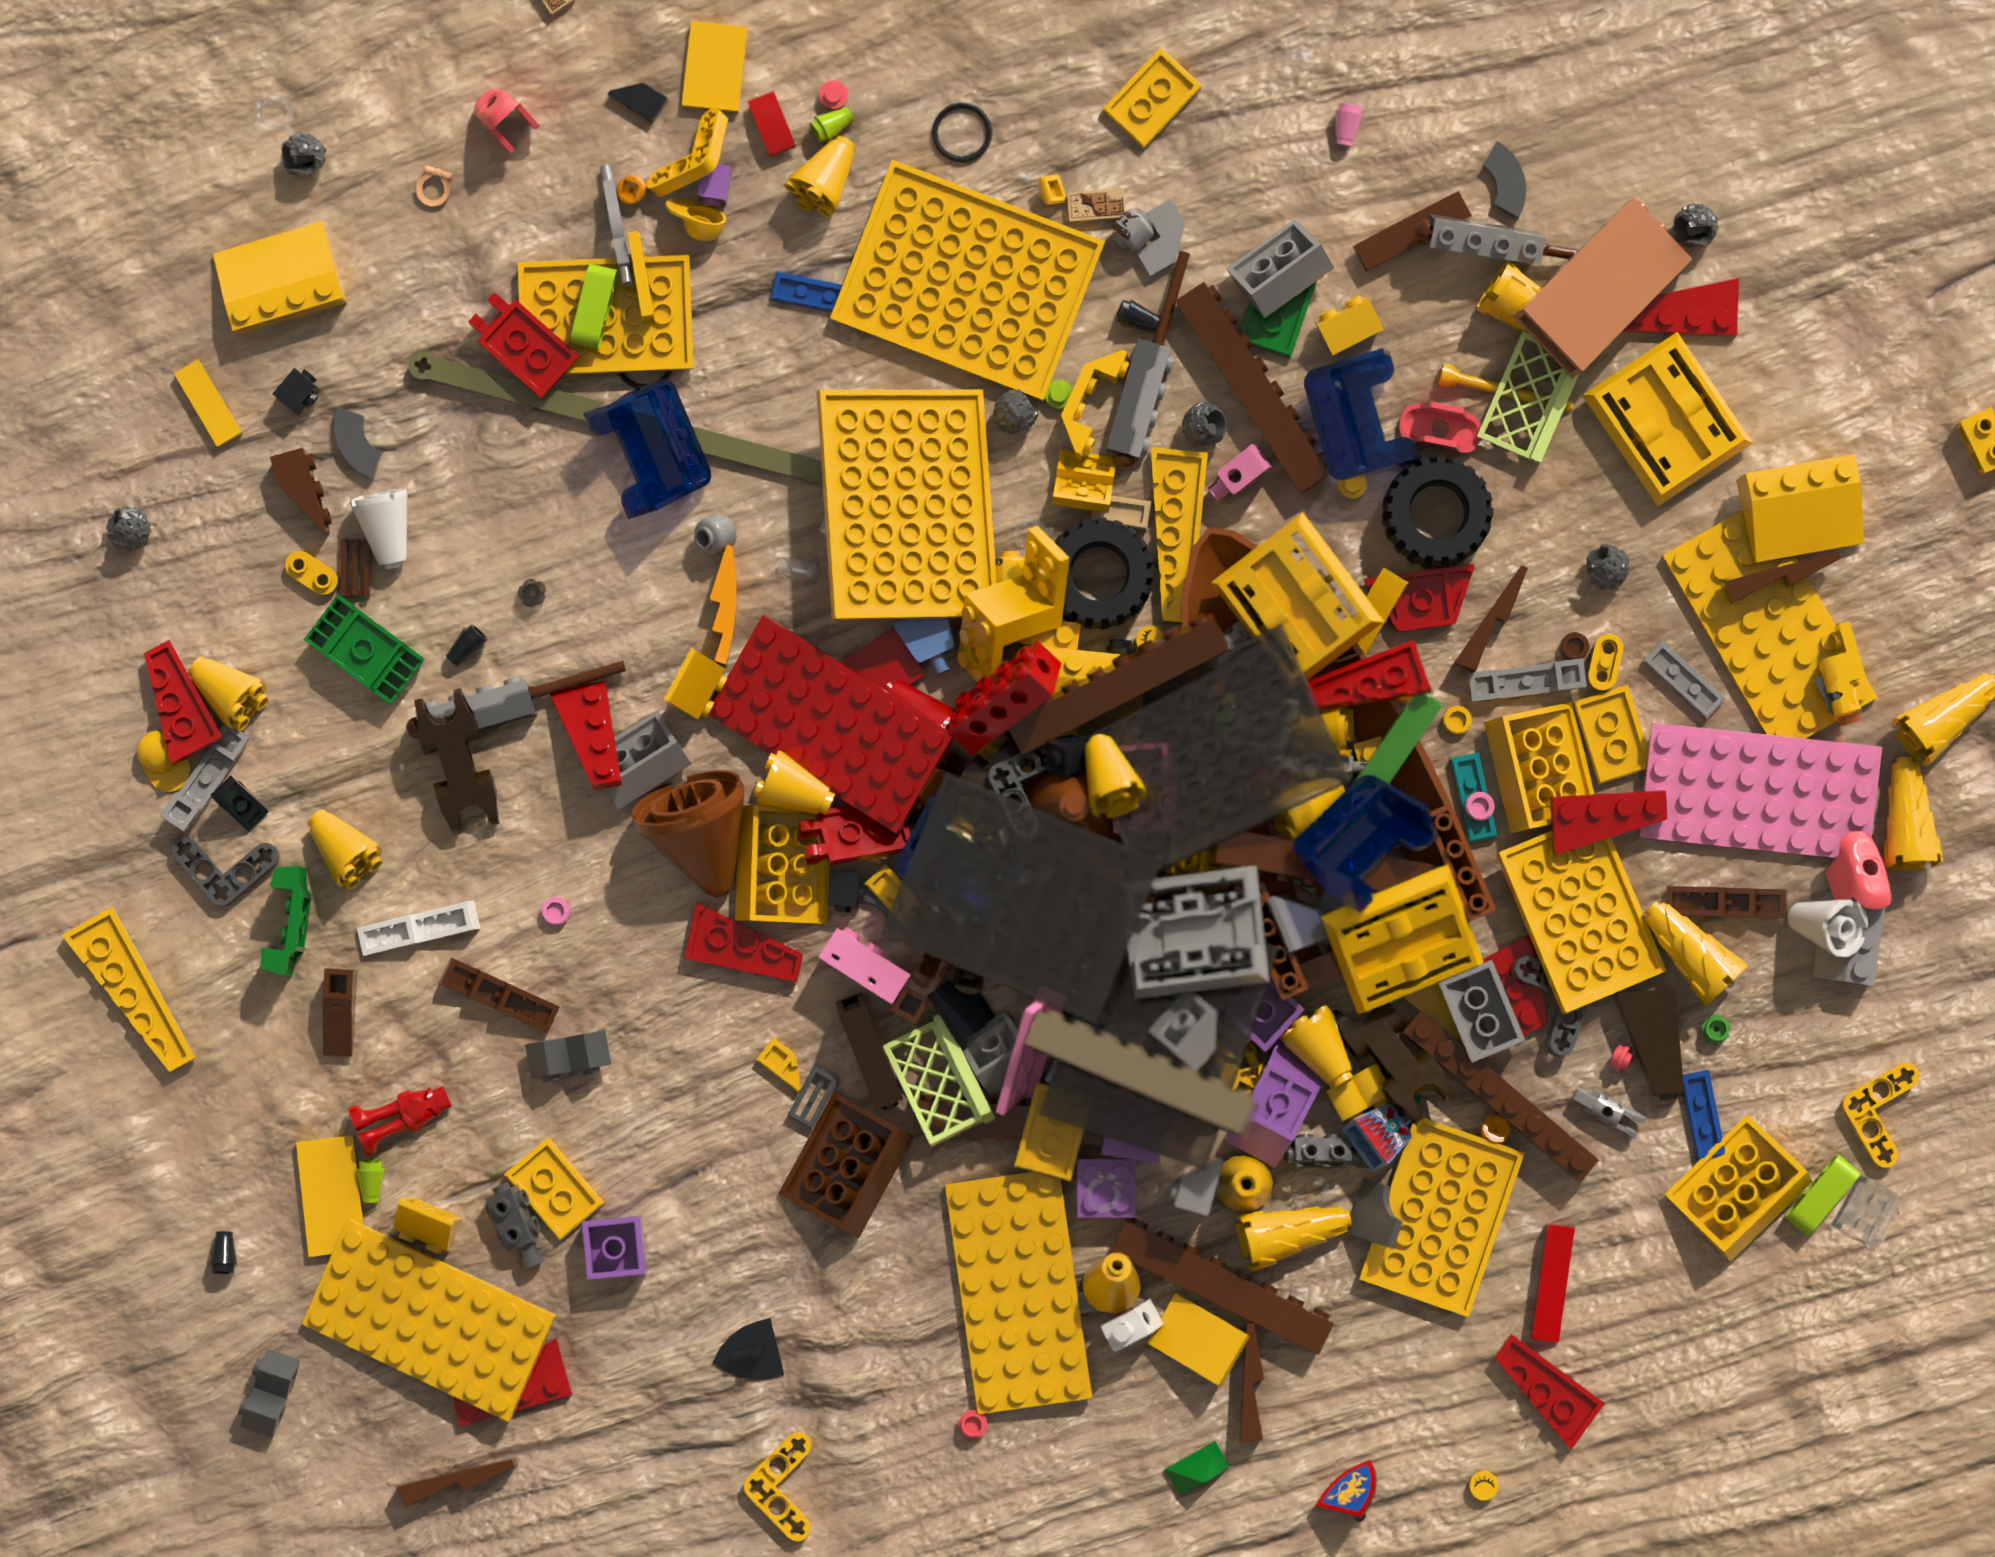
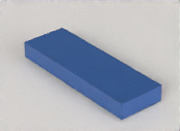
[771,271,843,312]
[1683,1070,1725,1161]

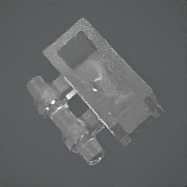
[1831,1176,1903,1251]

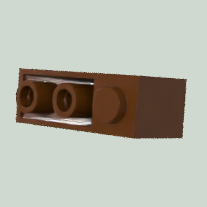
[270,447,332,534]
[891,945,959,1025]
[323,968,358,1057]

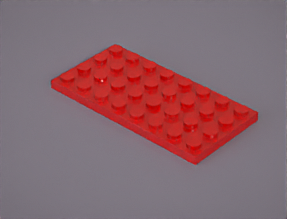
[709,615,954,834]

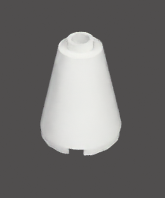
[350,488,408,569]
[1788,899,1868,957]

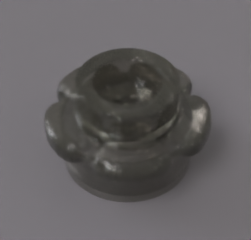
[518,579,546,607]

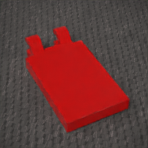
[468,292,580,399]
[841,627,925,688]
[797,805,914,866]

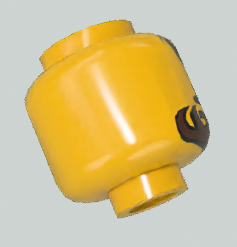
[995,551,1025,583]

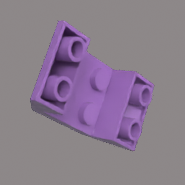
[1224,1039,1323,1168]

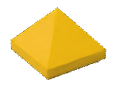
[1038,175,1067,205]

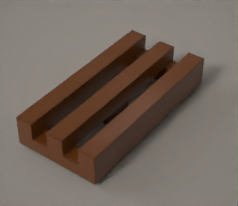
[341,539,371,597]

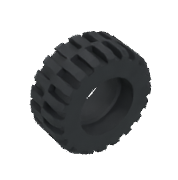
[1381,456,1494,568]
[1054,517,1154,630]

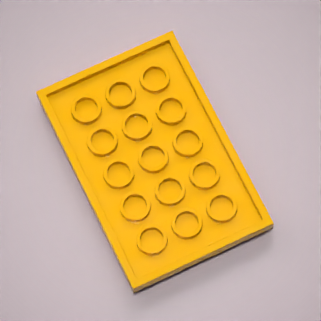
[518,255,694,375]
[1496,831,1667,1014]
[1359,1118,1525,1317]

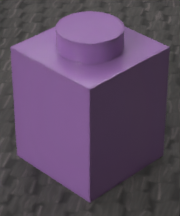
[697,164,732,208]

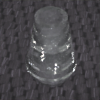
[775,557,820,586]

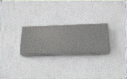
[1642,640,1726,720]

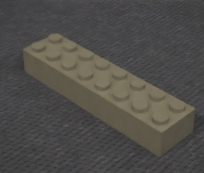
[1024,1009,1260,1139]

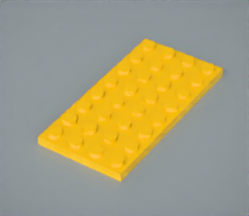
[1661,510,1878,738]
[945,1172,1093,1414]
[302,1218,557,1422]

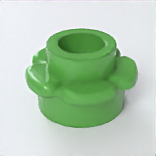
[1702,1015,1731,1043]

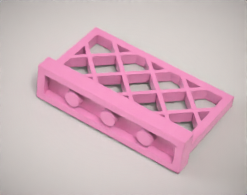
[996,985,1068,1115]

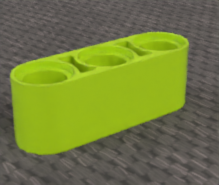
[570,263,618,350]
[1785,1154,1861,1236]

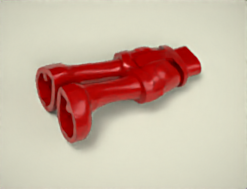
[348,1086,452,1157]

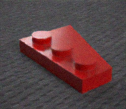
[1483,935,1548,1036]

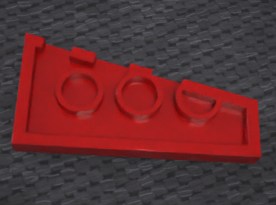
[1622,278,1739,337]
[144,640,223,766]
[1305,640,1433,711]
[550,681,622,791]
[1550,790,1668,855]
[684,902,803,982]
[1494,1334,1605,1450]
[452,1338,573,1426]

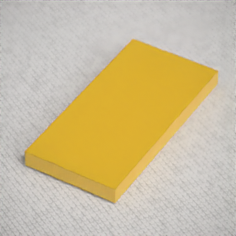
[296,1135,364,1257]

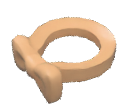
[416,166,453,206]

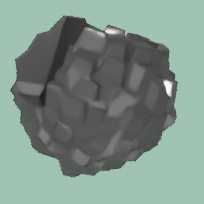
[281,132,327,178]
[1672,203,1719,248]
[993,389,1038,434]
[1182,401,1228,446]
[106,506,152,552]
[1586,544,1630,590]

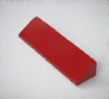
[1530,1223,1575,1342]

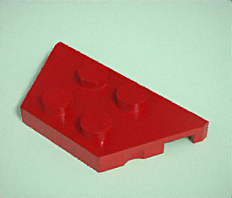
[1364,564,1475,633]

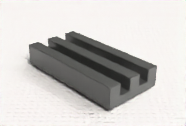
[787,1065,840,1130]

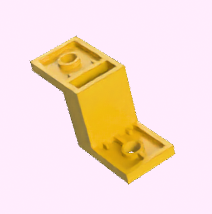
[957,526,1069,683]

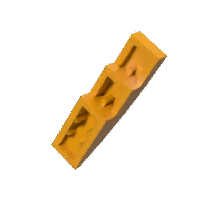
[710,545,738,666]

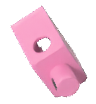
[1208,444,1274,501]

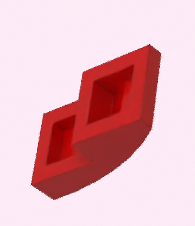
[747,91,796,158]

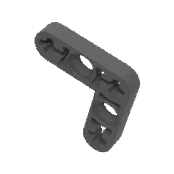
[988,743,1051,843]
[171,836,280,906]
[1511,956,1588,1057]

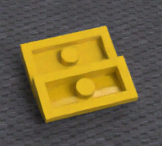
[1052,449,1116,513]

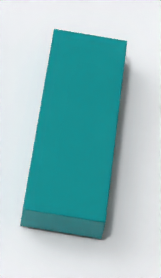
[1450,752,1497,843]

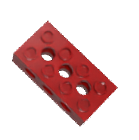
[948,641,1062,755]

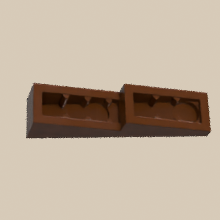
[1353,191,1472,272]
[1720,552,1842,604]
[1452,565,1528,673]
[1239,1322,1264,1444]
[396,1457,518,1508]

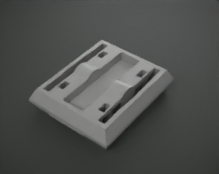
[1122,866,1269,999]

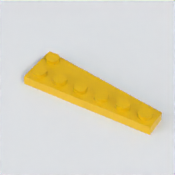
[1151,447,1208,623]
[62,907,196,1072]

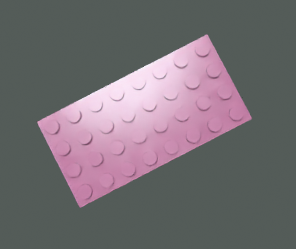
[1638,722,1882,858]

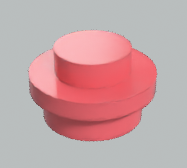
[819,80,848,109]
[1610,1045,1634,1073]
[958,1410,987,1439]

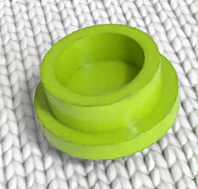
[1045,380,1073,409]

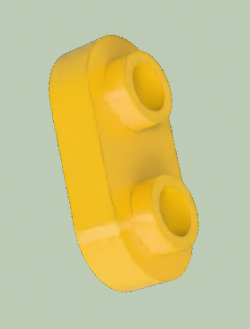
[285,551,339,596]
[1587,634,1623,691]

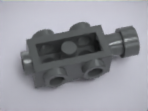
[1284,1134,1369,1170]
[485,1182,543,1270]

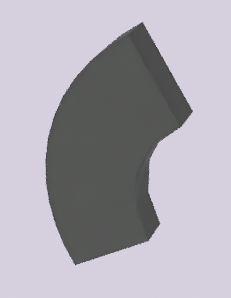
[1482,141,1526,219]
[334,407,383,480]

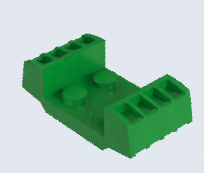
[303,594,425,705]
[261,866,312,977]

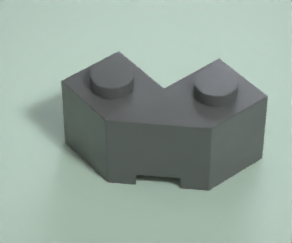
[525,1031,611,1083]
[238,1349,300,1438]

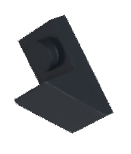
[210,775,269,832]

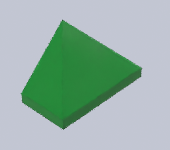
[1165,1441,1230,1495]

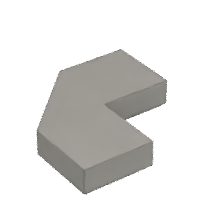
[1136,199,1185,277]

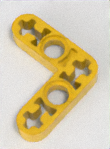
[646,107,728,197]
[1841,1063,1919,1168]
[744,1432,812,1541]

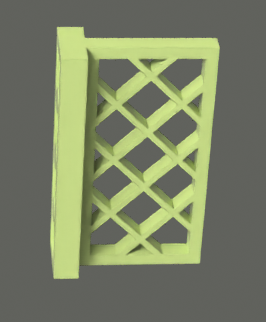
[1477,331,1579,465]
[883,1014,995,1147]

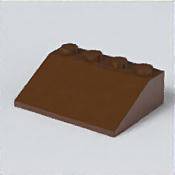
[779,1092,915,1238]

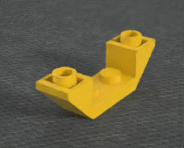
[1061,350,1131,461]

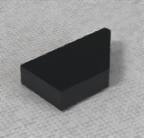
[608,83,668,123]

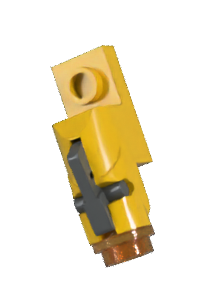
[1815,621,1866,727]

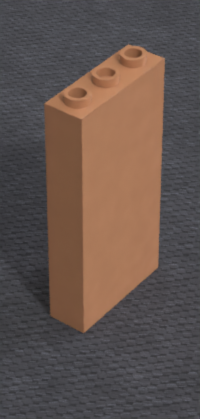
[1513,197,1692,378]

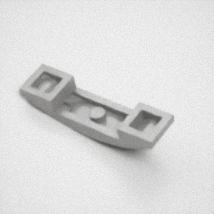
[1468,658,1587,702]
[160,724,250,832]

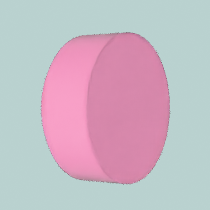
[1465,792,1494,821]
[541,897,571,926]

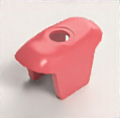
[474,88,540,154]
[1399,401,1481,453]
[1826,831,1891,909]

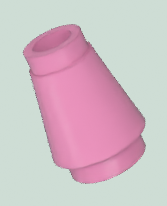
[1335,103,1364,146]

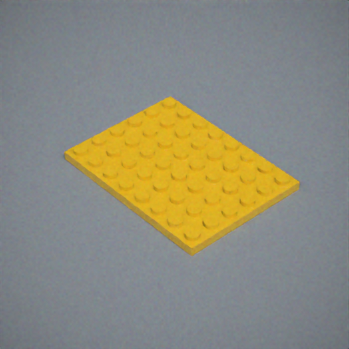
[830,160,1105,401]
[816,390,997,620]

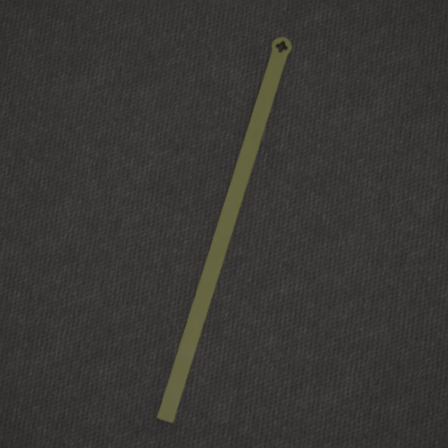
[409,352,823,485]

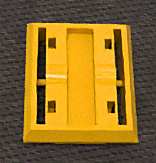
[1582,332,1753,507]
[1211,512,1384,691]
[1321,864,1484,1014]

